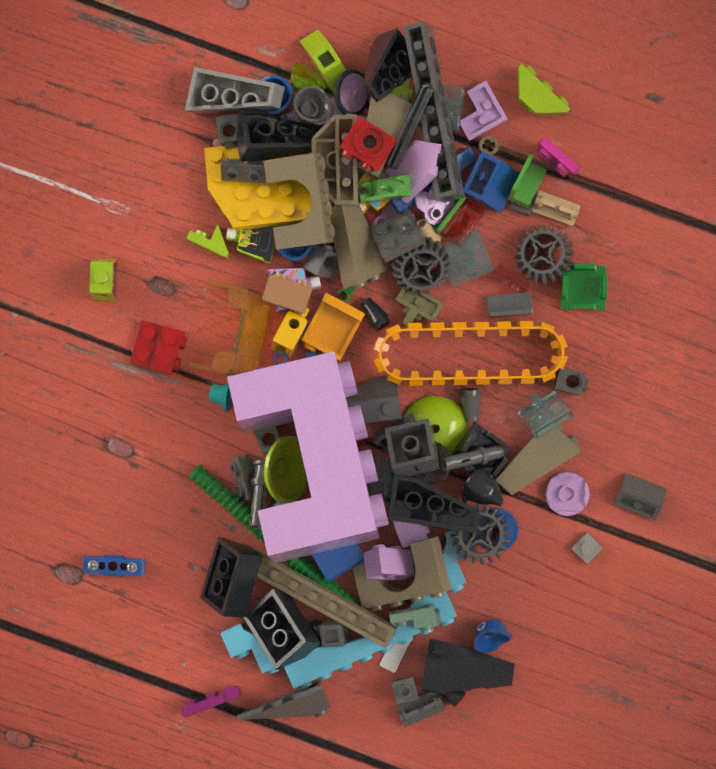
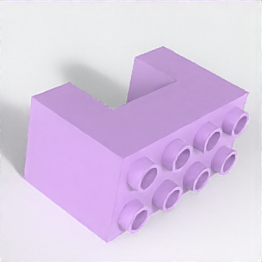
[227,351,389,563]

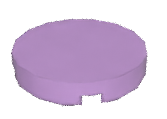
[545,472,590,516]

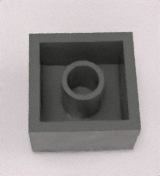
[385,418,441,477]

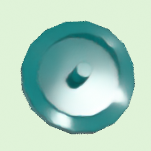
[209,382,233,412]

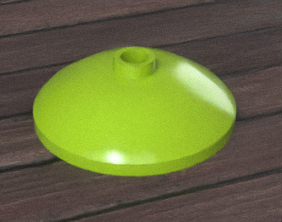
[404,396,468,462]
[264,436,308,503]

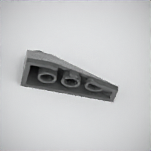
[346,376,402,424]
[237,681,331,720]

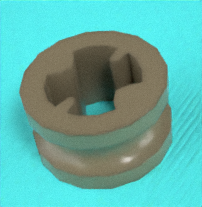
[479,136,499,156]

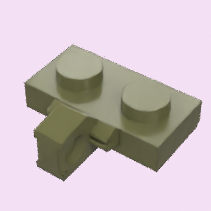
[395,287,444,327]

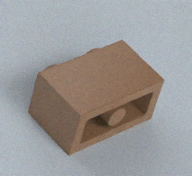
[262,272,313,315]

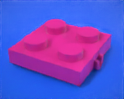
[536,137,580,178]

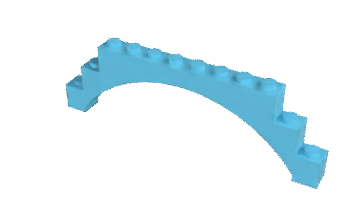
[220,530,476,690]

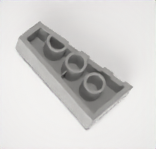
[185,67,285,114]

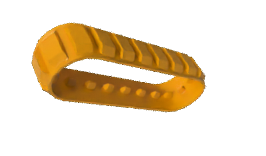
[373,321,568,386]

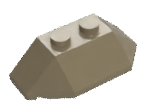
[312,114,358,205]

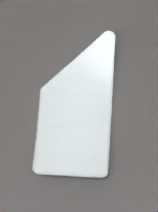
[380,642,410,673]

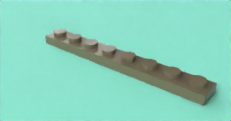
[242,542,398,648]

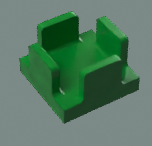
[560,264,608,311]

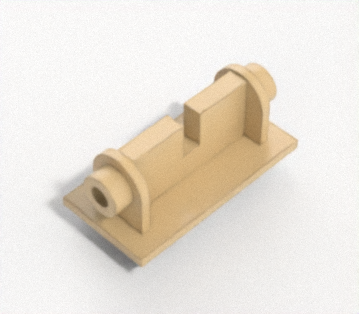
[532,191,580,226]

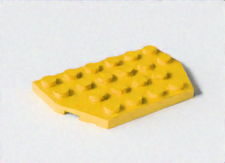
[204,146,331,230]

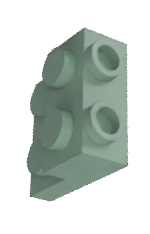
[389,604,441,632]

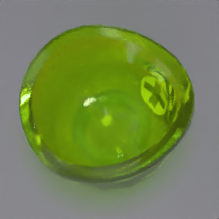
[290,63,326,93]

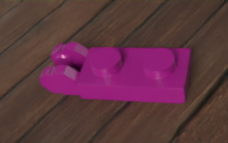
[180,685,242,717]

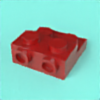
[130,320,187,375]

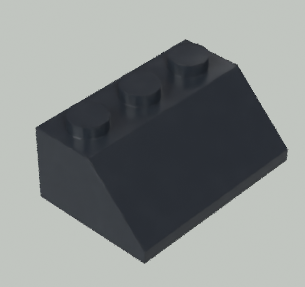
[200,537,263,617]
[243,589,321,670]

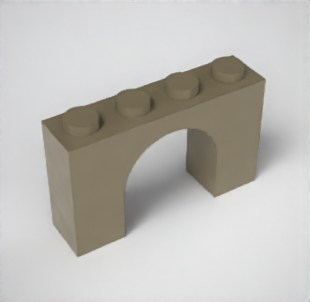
[264,153,335,250]
[353,536,451,611]

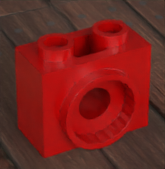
[339,116,397,173]

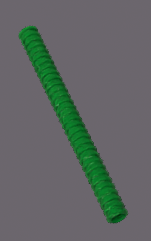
[189,464,361,607]

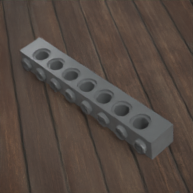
[403,21,465,202]

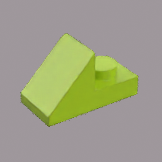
[186,225,230,259]

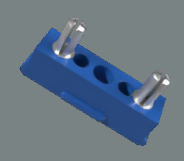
[83,555,145,577]

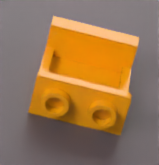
[301,293,365,361]

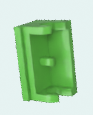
[360,174,412,203]

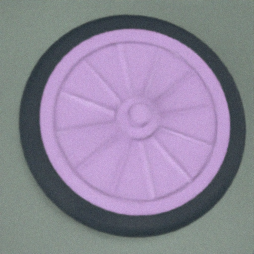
[334,69,368,115]

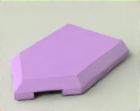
[386,140,441,203]

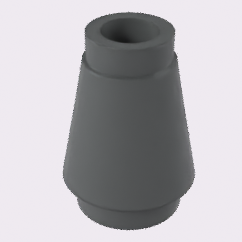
[460,388,482,421]

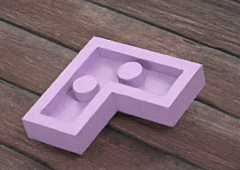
[458,81,507,141]

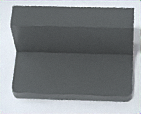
[486,292,534,318]
[614,473,667,521]

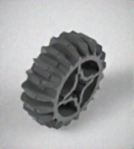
[514,224,574,284]
[391,237,451,295]
[450,504,511,565]

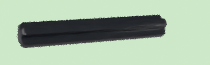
[386,85,433,169]

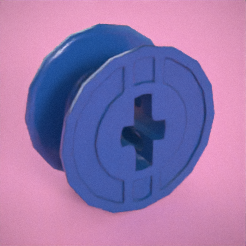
[474,507,519,552]

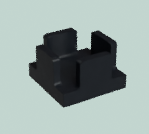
[450,422,511,477]

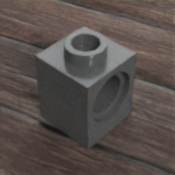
[216,114,238,148]
[304,243,338,279]
[553,368,589,396]
[254,426,280,454]
[320,618,350,648]
[391,675,419,705]

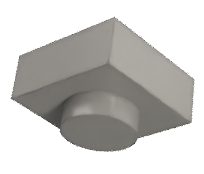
[571,532,603,564]

